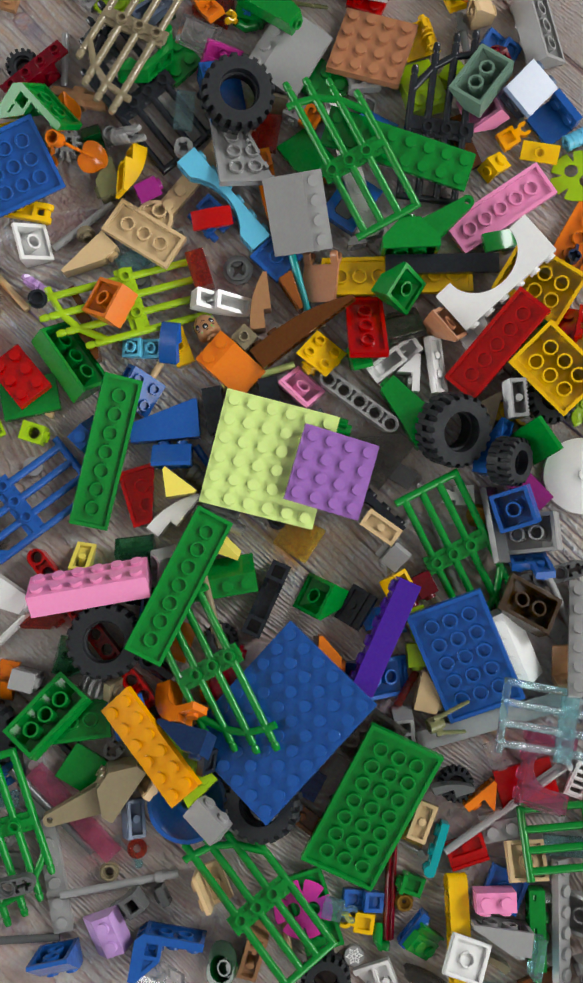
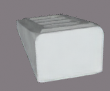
[562,756,583,800]

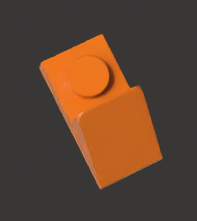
[0,658,22,701]
[462,777,497,812]

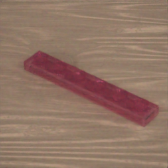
[26,762,121,863]

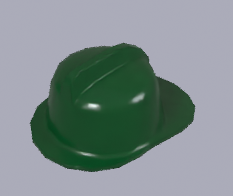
[206,939,238,983]

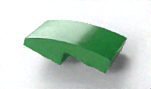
[481,229,517,253]

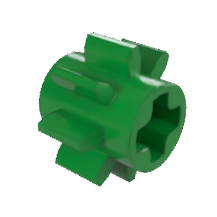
[336,418,352,436]

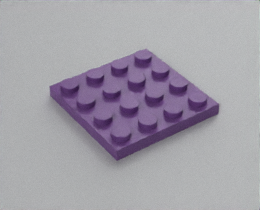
[283,423,380,521]

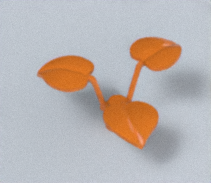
[45,91,108,174]

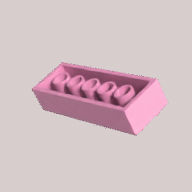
[25,557,152,618]

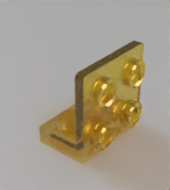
[273,524,326,564]

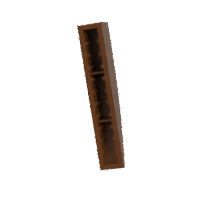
[250,294,356,370]

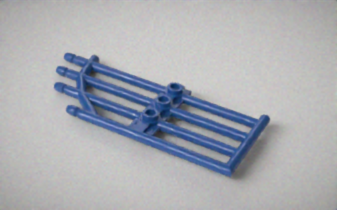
[0,436,82,565]

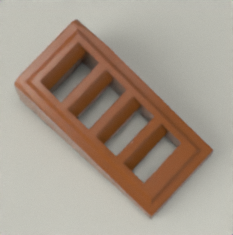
[279,271,303,314]

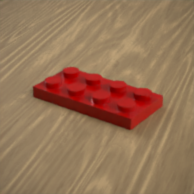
[345,297,389,358]

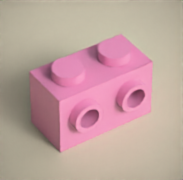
[472,885,517,917]

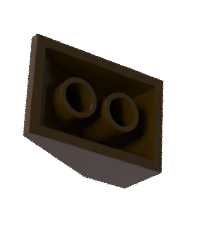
[497,573,563,637]

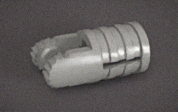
[110,124,147,146]

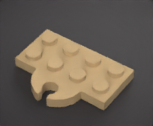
[101,198,187,270]

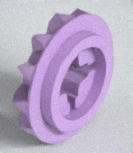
[21,274,46,292]

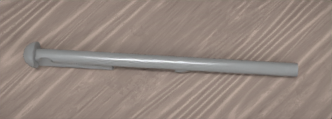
[443,759,573,855]

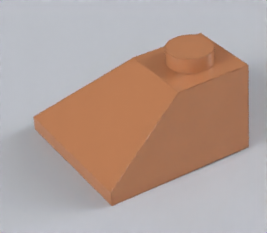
[422,305,468,342]

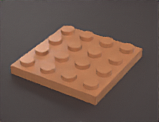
[326,7,419,90]

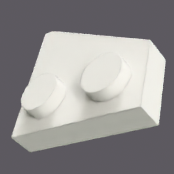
[353,956,398,983]

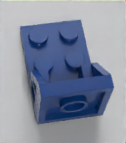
[127,920,207,983]

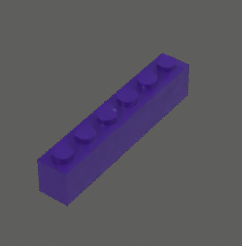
[348,576,421,698]

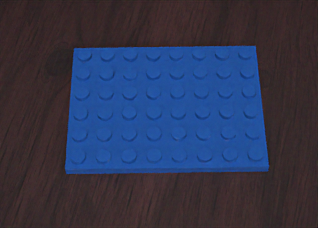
[193,621,377,825]

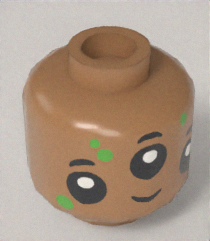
[193,314,221,343]

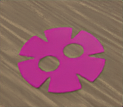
[274,879,333,939]

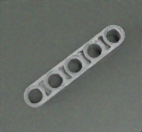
[319,371,399,435]

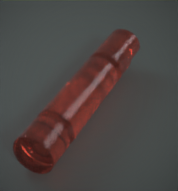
[394,671,419,708]

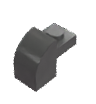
[109,885,150,921]

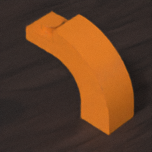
[155,680,208,726]

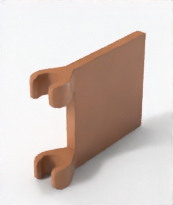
[303,250,342,303]

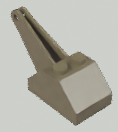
[43,755,146,827]

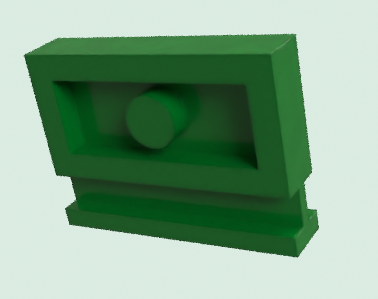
[402,922,445,961]

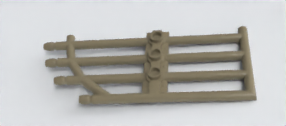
[75,0,183,115]

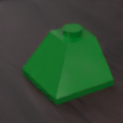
[371,262,426,315]
[293,572,349,621]

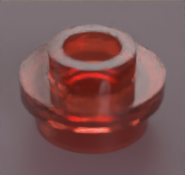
[127,838,147,859]

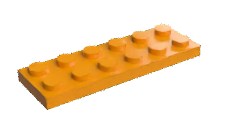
[101,686,202,808]

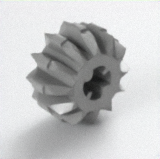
[54,130,84,163]
[79,675,110,700]

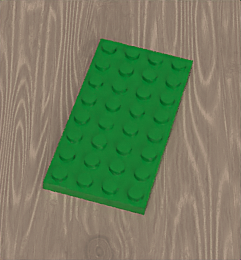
[300,722,444,892]

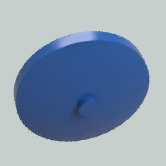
[147,772,227,845]

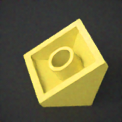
[162,466,199,500]

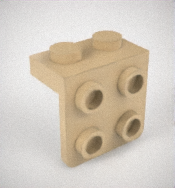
[191,859,234,916]

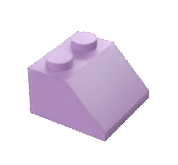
[83,905,133,959]

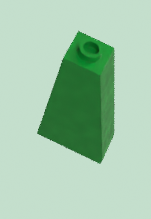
[237,0,303,36]
[379,375,425,451]

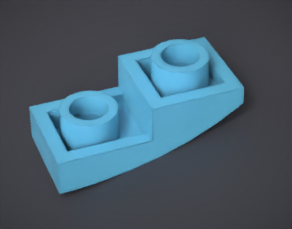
[122,338,159,359]

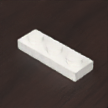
[423,336,448,394]

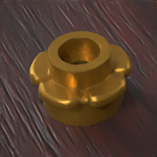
[395,893,414,912]

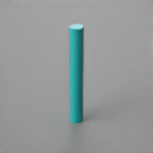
[289,254,311,311]

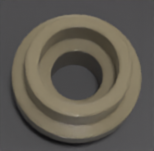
[77,225,95,243]
[100,861,120,882]

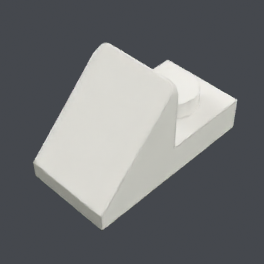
[395,353,421,395]

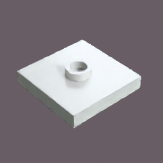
[441,931,492,983]

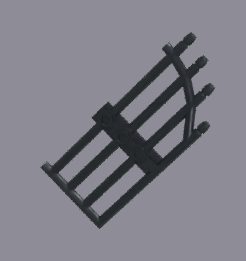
[79,0,212,176]
[395,30,480,205]

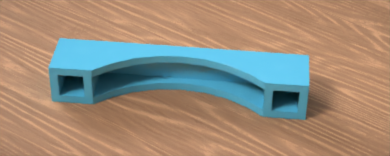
[177,147,270,253]

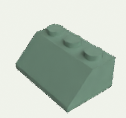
[448,43,514,118]

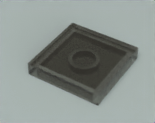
[384,306,427,344]

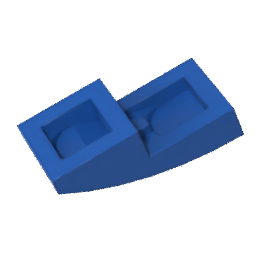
[479,27,522,62]
[159,321,182,365]
[341,887,385,913]

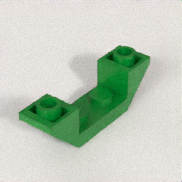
[118,24,174,83]

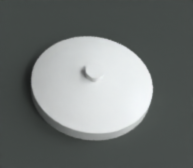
[542,438,583,514]

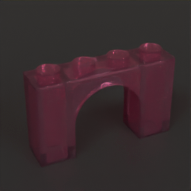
[512,723,579,817]

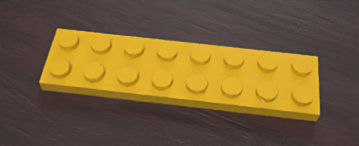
[321,256,474,297]

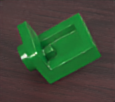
[395,869,426,899]

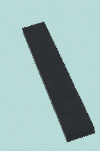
[385,253,500,274]

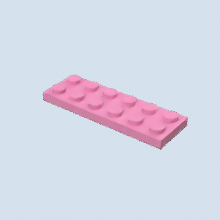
[448,162,558,253]

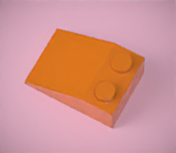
[196,330,266,393]

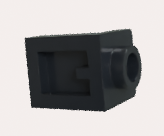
[196,747,218,777]

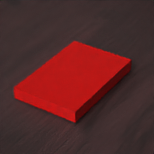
[492,755,560,809]

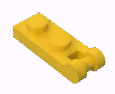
[4,202,54,225]

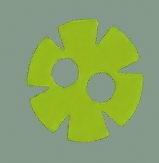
[550,150,583,201]

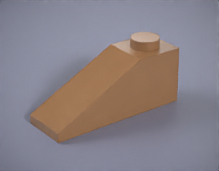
[236,919,270,982]

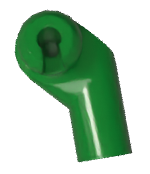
[373,922,390,952]

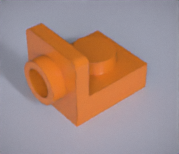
[298,103,323,131]

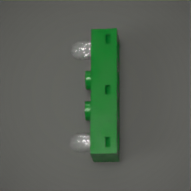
[525,885,552,973]

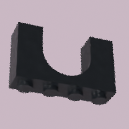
[201,376,281,438]

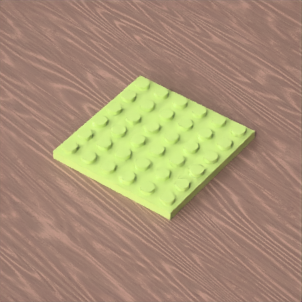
[199,388,340,530]

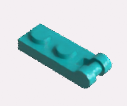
[422,819,450,878]

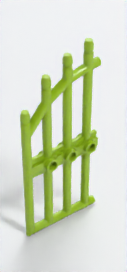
[29,251,212,349]

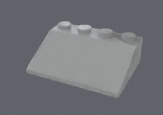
[249,16,333,96]
[262,169,333,257]

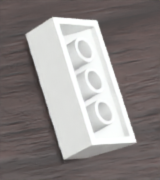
[490,609,543,689]

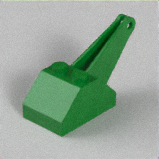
[379,195,474,256]

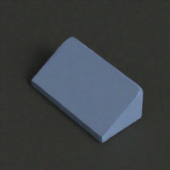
[121,797,146,841]

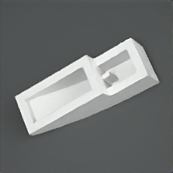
[190,287,252,318]
[366,334,424,384]
[146,493,200,537]

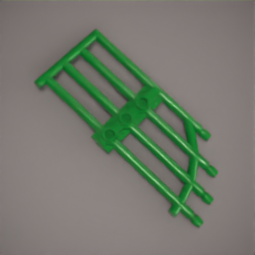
[282,77,422,241]
[394,468,510,611]
[165,583,280,755]
[0,747,55,927]
[516,800,583,883]
[181,830,339,983]

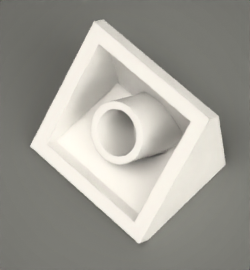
[11,222,55,268]

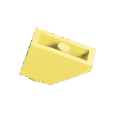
[68,541,97,570]

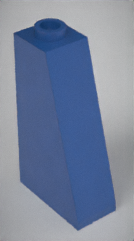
[129,398,202,445]

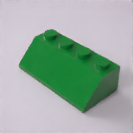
[31,321,104,404]
[193,553,259,603]
[2,671,93,761]

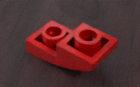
[190,205,234,232]

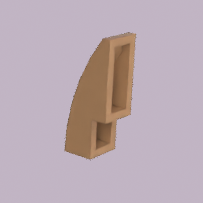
[250,271,271,333]

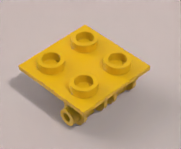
[407,14,441,63]
[296,330,347,377]

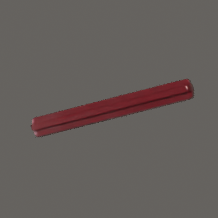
[383,846,397,941]

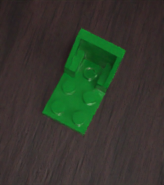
[0,82,83,131]

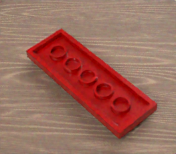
[444,286,551,398]

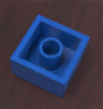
[489,483,542,534]

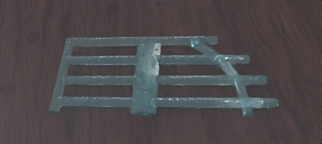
[494,677,583,765]

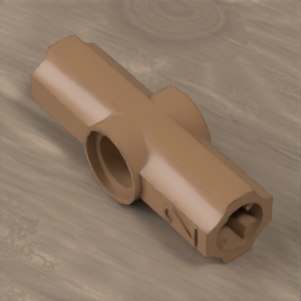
[51,85,109,113]

